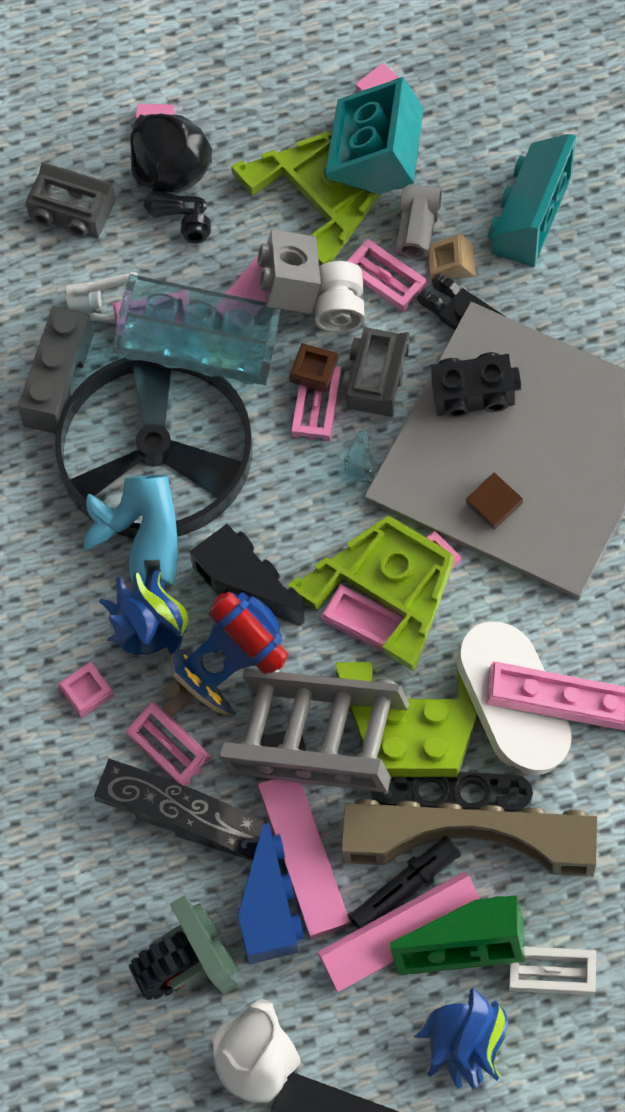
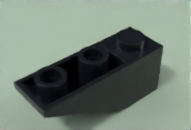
[189,523,305,626]

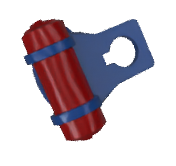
[186,591,288,689]

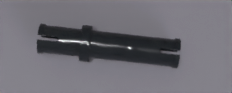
[348,835,461,929]

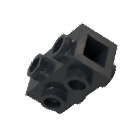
[430,352,521,418]

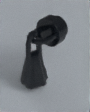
[144,189,211,243]

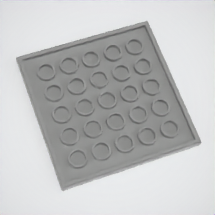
[365,302,625,600]

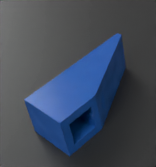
[238,823,304,964]

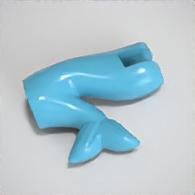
[84,475,178,587]

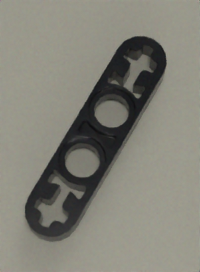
[371,772,533,812]

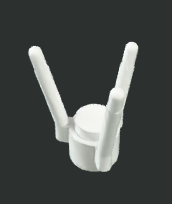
[66,272,139,325]

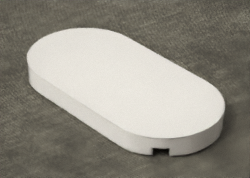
[456,622,571,775]

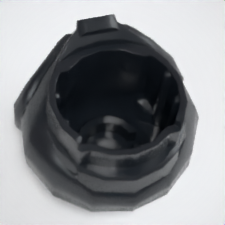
[130,113,212,193]

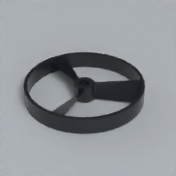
[55,353,253,538]

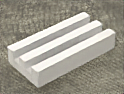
[509,947,596,996]

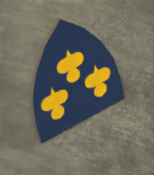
[161,649,237,717]

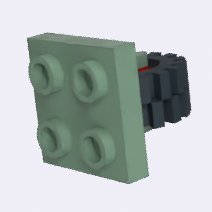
[129,895,239,1000]

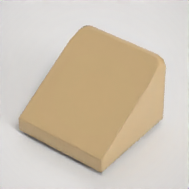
[428,233,476,279]

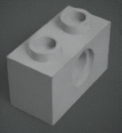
[257,229,321,314]

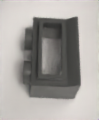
[25,162,115,238]
[341,327,410,417]

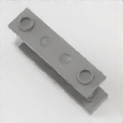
[220,668,409,793]

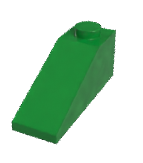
[390,895,525,975]

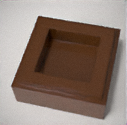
[289,343,339,392]
[466,472,523,530]

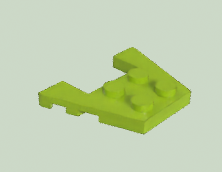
[231,130,381,266]
[287,515,454,671]
[336,662,478,777]

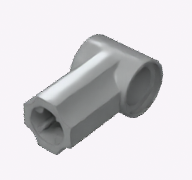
[396,184,442,259]

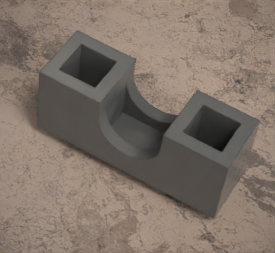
[18,306,94,434]

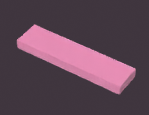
[486,661,625,731]
[258,779,350,940]
[317,871,480,992]

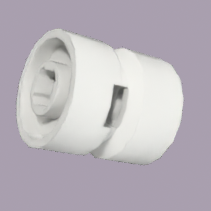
[315,261,365,332]

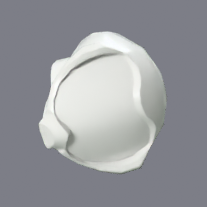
[212,999,301,1103]

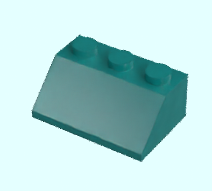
[325,77,424,194]
[487,134,576,267]

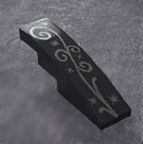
[94,758,268,861]

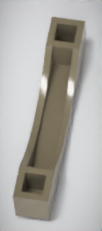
[342,799,597,877]

